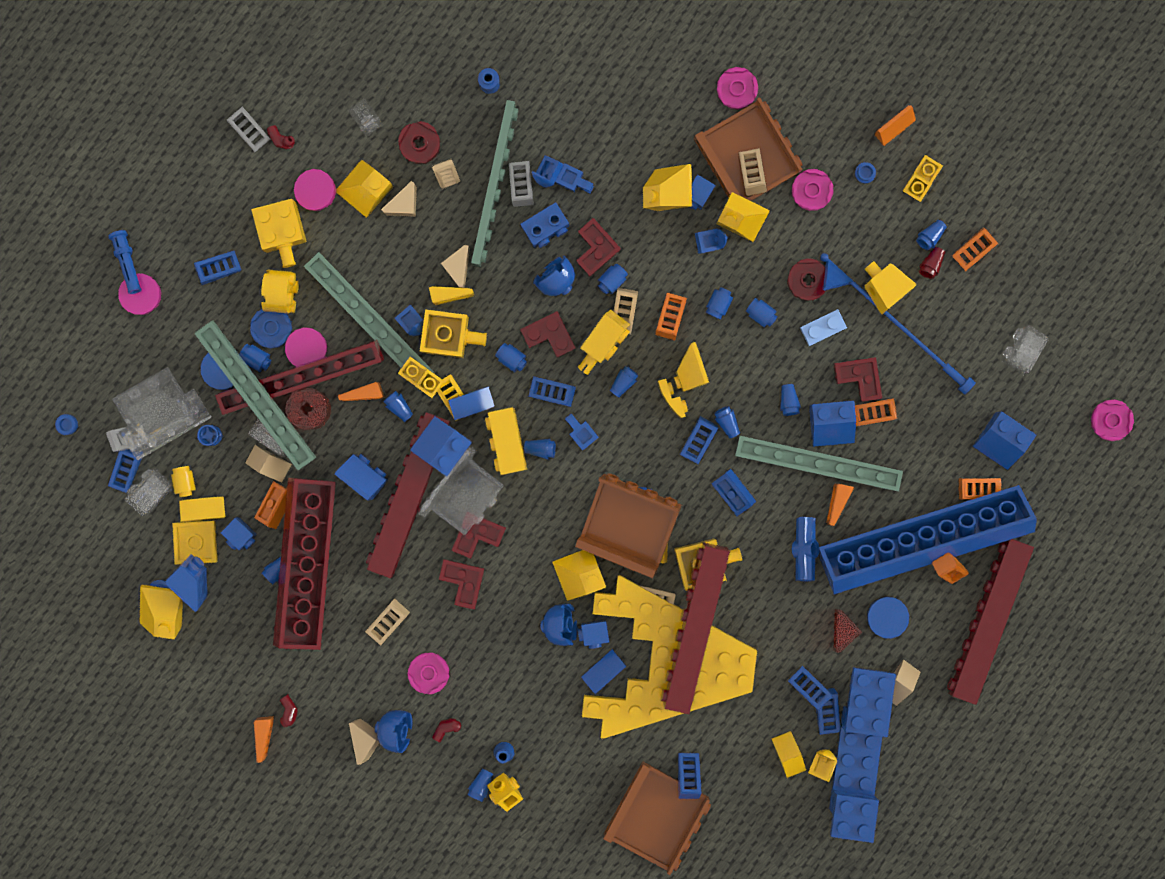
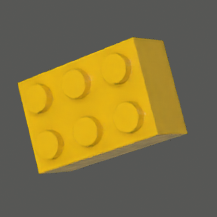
[485,407,527,475]

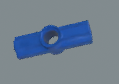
[792,517,819,582]

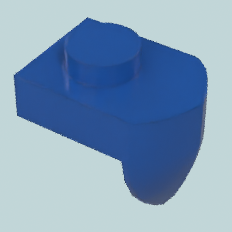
[531,155,564,187]
[695,228,728,254]
[395,305,424,336]

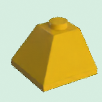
[336,160,393,218]
[643,164,692,211]
[716,192,770,242]
[674,342,709,392]
[553,550,606,601]
[140,585,183,639]

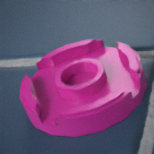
[717,67,758,109]
[294,169,336,211]
[792,169,833,211]
[118,274,161,315]
[285,328,327,367]
[1091,400,1134,441]
[408,653,449,694]

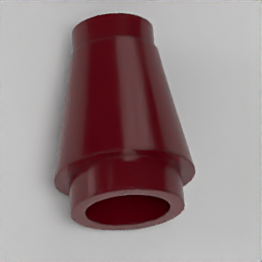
[919,247,945,279]

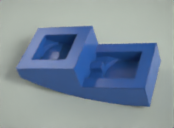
[448,386,494,420]

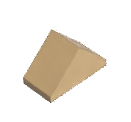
[381,181,417,216]
[441,245,470,288]
[245,445,292,482]
[892,660,921,706]
[349,719,379,765]

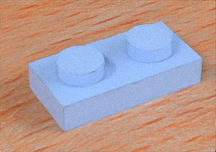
[800,309,847,346]

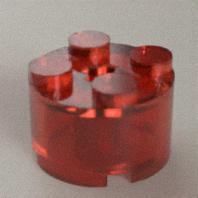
[285,388,331,430]

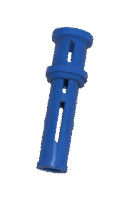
[108,230,142,294]

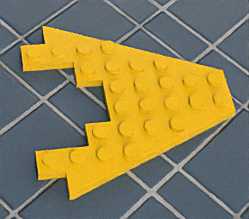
[582,575,757,738]

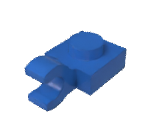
[555,163,594,194]
[565,414,599,450]

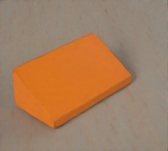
[875,105,915,146]
[254,481,287,529]

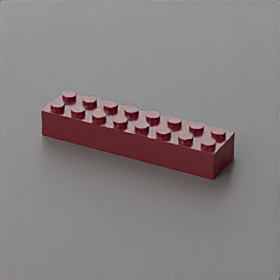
[273,478,336,650]

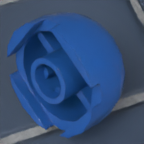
[533,256,575,296]
[541,604,578,646]
[375,710,413,753]

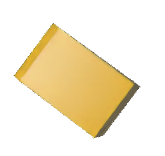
[772,731,806,778]

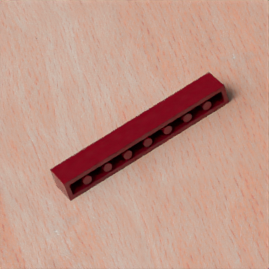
[215,340,384,415]
[366,413,451,578]
[947,539,1034,705]
[661,542,730,714]

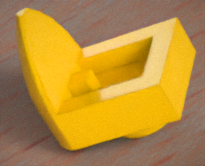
[808,749,837,782]

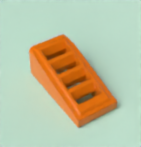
[952,227,998,271]
[655,293,687,340]
[338,382,385,401]
[855,398,897,426]
[959,478,1001,500]
[826,484,854,526]
[932,553,969,584]
[254,716,274,763]

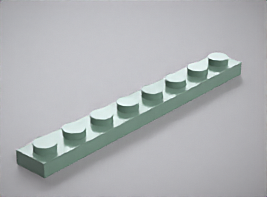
[471,100,519,267]
[304,252,435,373]
[194,321,316,470]
[735,436,903,492]

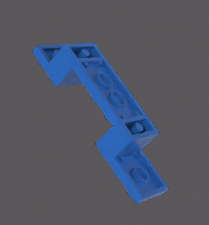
[829,667,896,843]

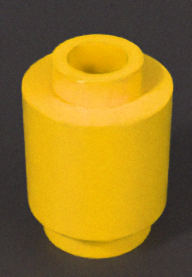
[171,466,196,497]

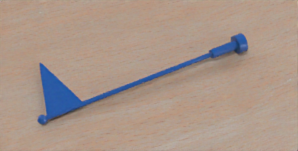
[820,253,976,395]

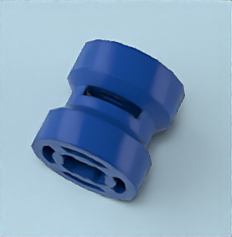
[197,425,222,446]

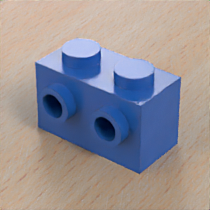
[520,202,569,248]

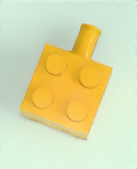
[251,199,306,268]
[420,310,487,358]
[578,310,631,375]
[674,539,742,591]

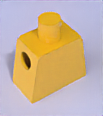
[865,261,916,314]

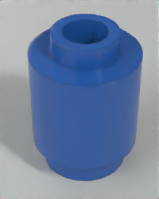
[478,68,500,94]
[597,263,628,295]
[706,287,733,320]
[746,298,777,328]
[495,343,527,373]
[239,344,272,372]

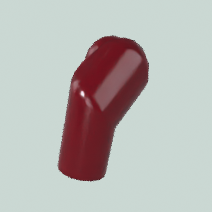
[267,125,295,150]
[279,695,298,727]
[432,718,461,742]

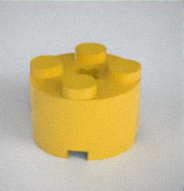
[261,270,299,314]

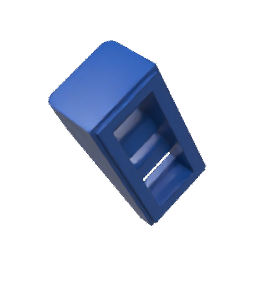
[194,251,241,285]
[528,376,576,407]
[680,416,718,464]
[108,449,144,493]
[788,666,833,711]
[814,688,840,735]
[678,753,701,799]

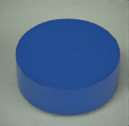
[55,414,78,435]

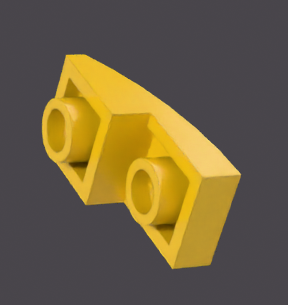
[903,155,943,202]
[398,357,444,398]
[657,379,688,418]
[179,497,225,522]

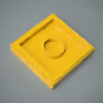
[173,521,217,565]

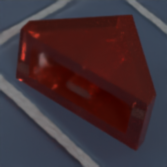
[833,609,862,653]

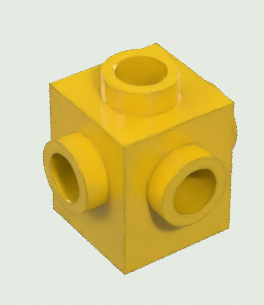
[487,773,523,812]

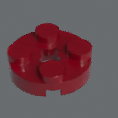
[398,121,440,164]
[787,259,826,301]

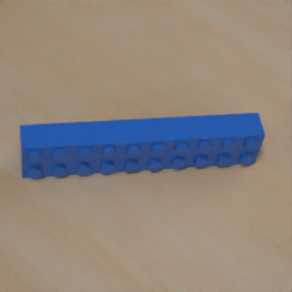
[819,485,1037,594]

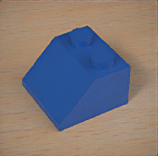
[809,401,856,447]
[973,411,1036,470]
[410,416,472,476]
[335,454,388,501]
[164,554,207,612]

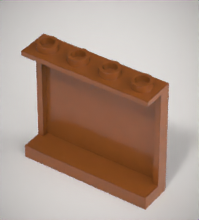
[694,97,802,201]
[575,473,682,578]
[603,761,711,875]

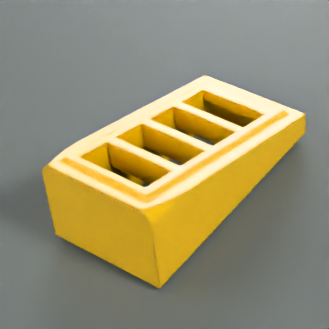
[429,286,474,305]
[437,375,464,421]

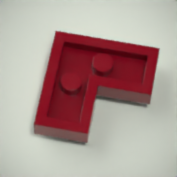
[576,218,621,277]
[520,311,576,358]
[834,357,882,402]
[452,512,506,559]
[439,559,485,610]

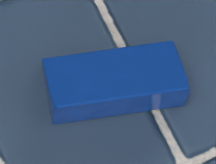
[712,469,756,516]
[581,650,626,694]

